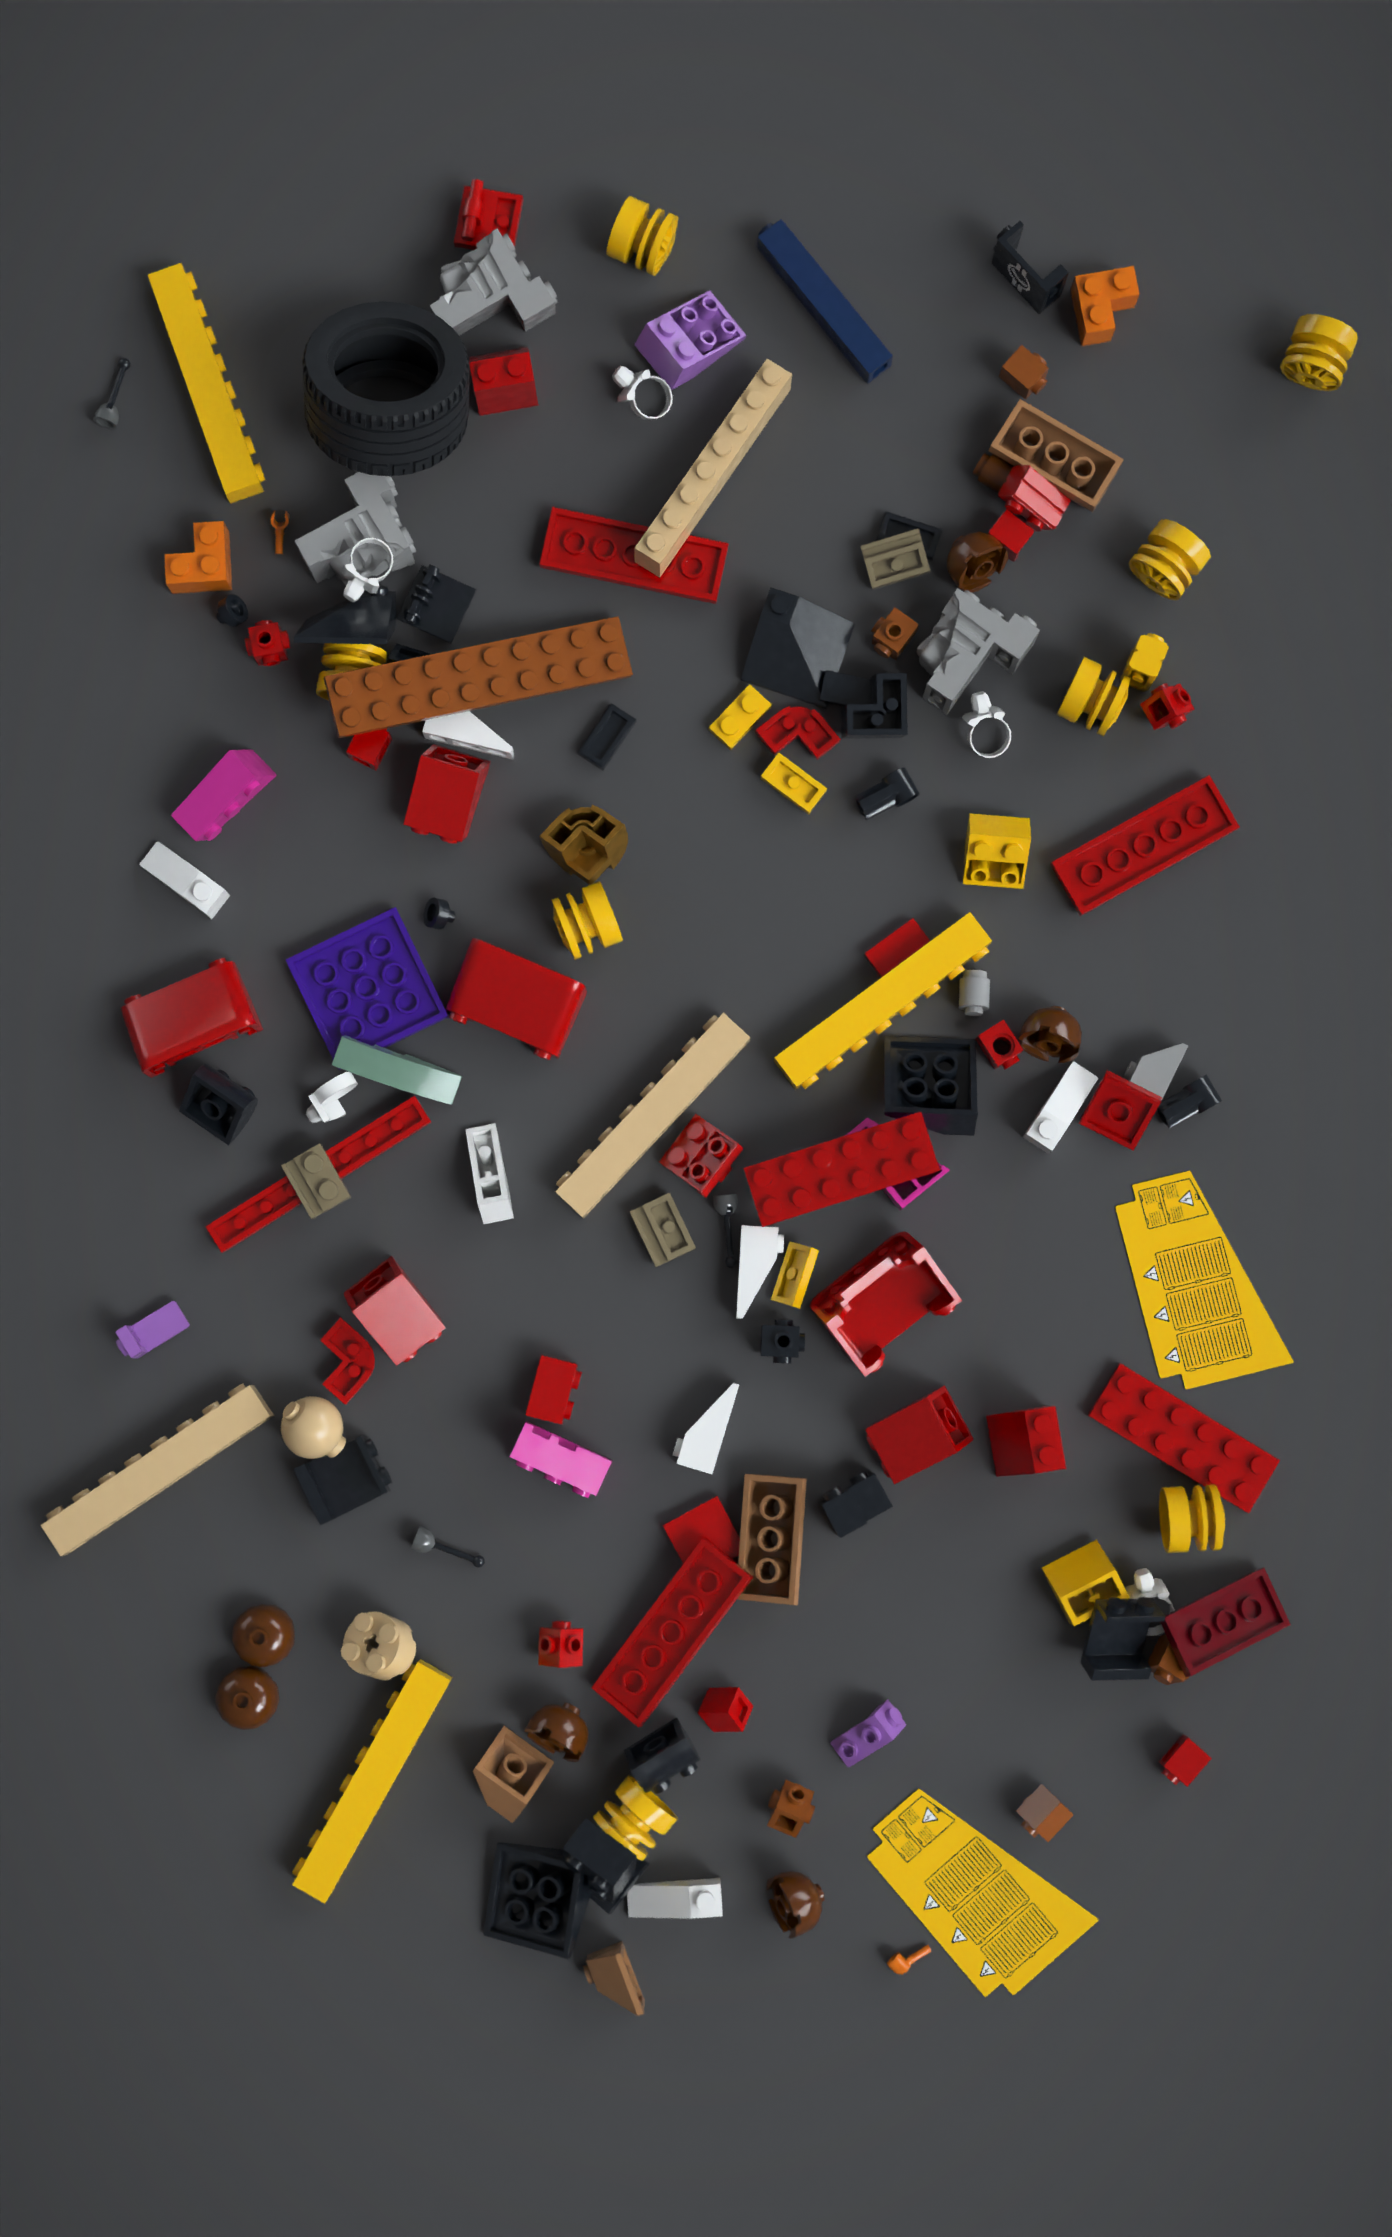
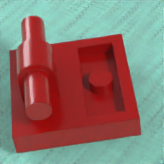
[454,179,523,250]
[659,1114,743,1198]

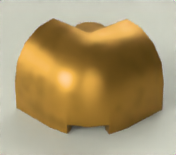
[540,805,628,885]

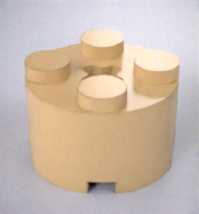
[341,1612,416,1680]

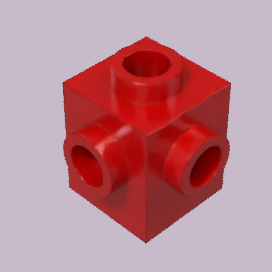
[245,620,291,667]
[1140,683,1195,730]
[538,1621,583,1668]

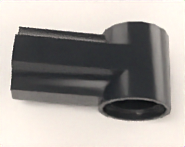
[854,767,920,821]
[1157,1074,1222,1129]

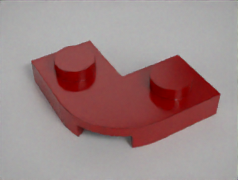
[755,706,841,760]
[320,1317,375,1405]

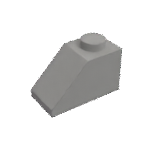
[1123,1043,1188,1099]

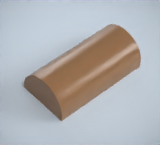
[989,399,1124,512]
[738,1474,807,1605]

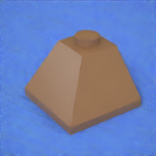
[473,1726,555,1823]
[583,1941,645,2016]

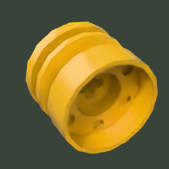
[606,196,678,276]
[1280,314,1358,391]
[1128,519,1211,600]
[316,643,387,701]
[1057,657,1131,737]
[551,881,623,960]
[1159,1484,1225,1553]
[593,1775,678,1861]

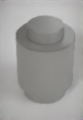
[959,970,990,1016]

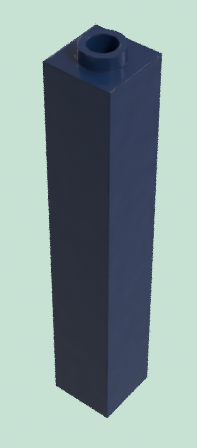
[757,219,893,384]

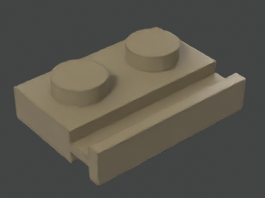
[861,528,931,590]
[281,1143,351,1220]
[629,1193,696,1267]

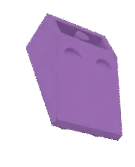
[634,290,747,390]

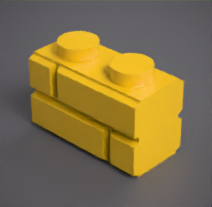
[1120,633,1169,691]

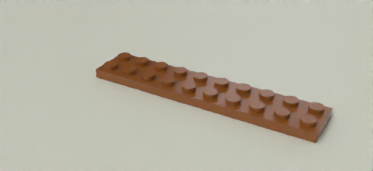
[324,616,633,738]

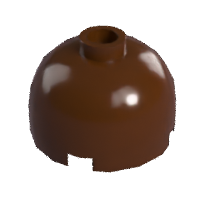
[947,531,1008,592]
[1019,1006,1082,1063]
[232,1604,295,1667]
[216,1666,280,1730]
[524,1702,588,1762]
[766,1871,824,1939]

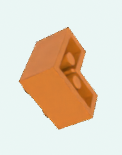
[1070,266,1140,346]
[164,521,232,594]

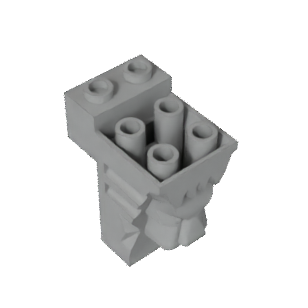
[430,228,558,336]
[295,472,416,586]
[916,588,1040,715]

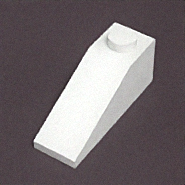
[422,711,514,760]
[139,841,230,919]
[1023,1061,1098,1154]
[465,1123,514,1224]
[736,1225,784,1319]
[673,1383,739,1474]
[627,1878,723,1918]

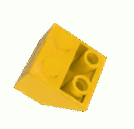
[963,813,1031,889]
[1041,1540,1130,1626]

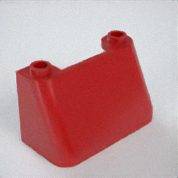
[446,938,587,1061]
[120,958,264,1078]
[810,1231,962,1377]

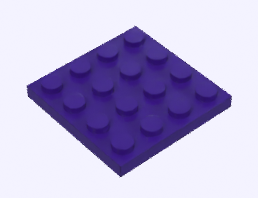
[286,907,449,1070]

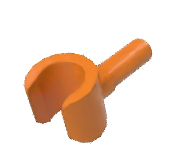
[270,510,290,554]
[887,1945,932,1975]

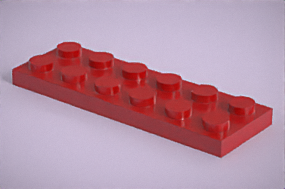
[539,507,729,604]
[1050,775,1240,917]
[744,1112,940,1227]
[1088,1363,1280,1513]
[591,1538,753,1728]

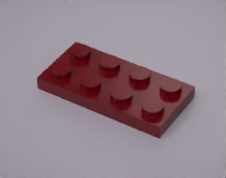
[1160,1567,1291,1677]

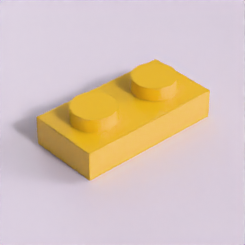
[709,684,772,750]
[760,753,827,815]
[771,1242,819,1309]

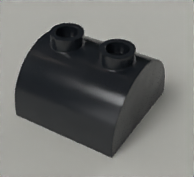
[179,1064,258,1146]
[624,1718,700,1794]

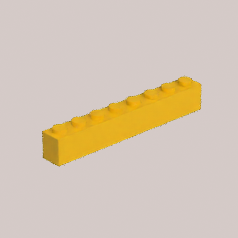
[147,263,266,504]
[774,912,992,1090]
[292,1659,453,1904]

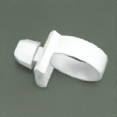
[612,366,672,420]
[342,538,393,602]
[962,691,1011,758]
[306,1072,358,1123]
[1125,1568,1175,1636]

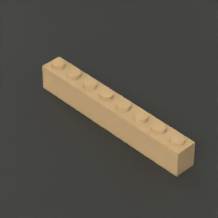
[635,359,792,577]
[556,1012,750,1219]
[41,1383,274,1556]

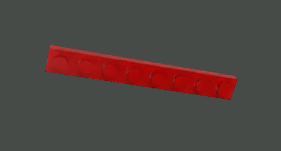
[205,1096,432,1253]

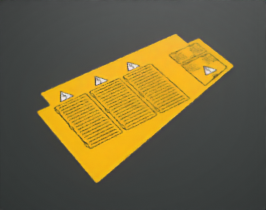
[1115,1171,1294,1389]
[867,1789,1099,1997]

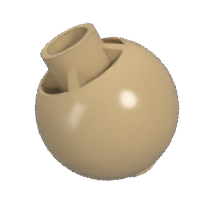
[281,1396,346,1459]

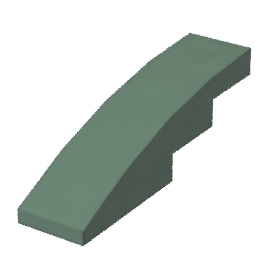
[332,1035,463,1105]

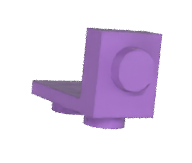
[115,1301,190,1359]
[831,1700,906,1767]

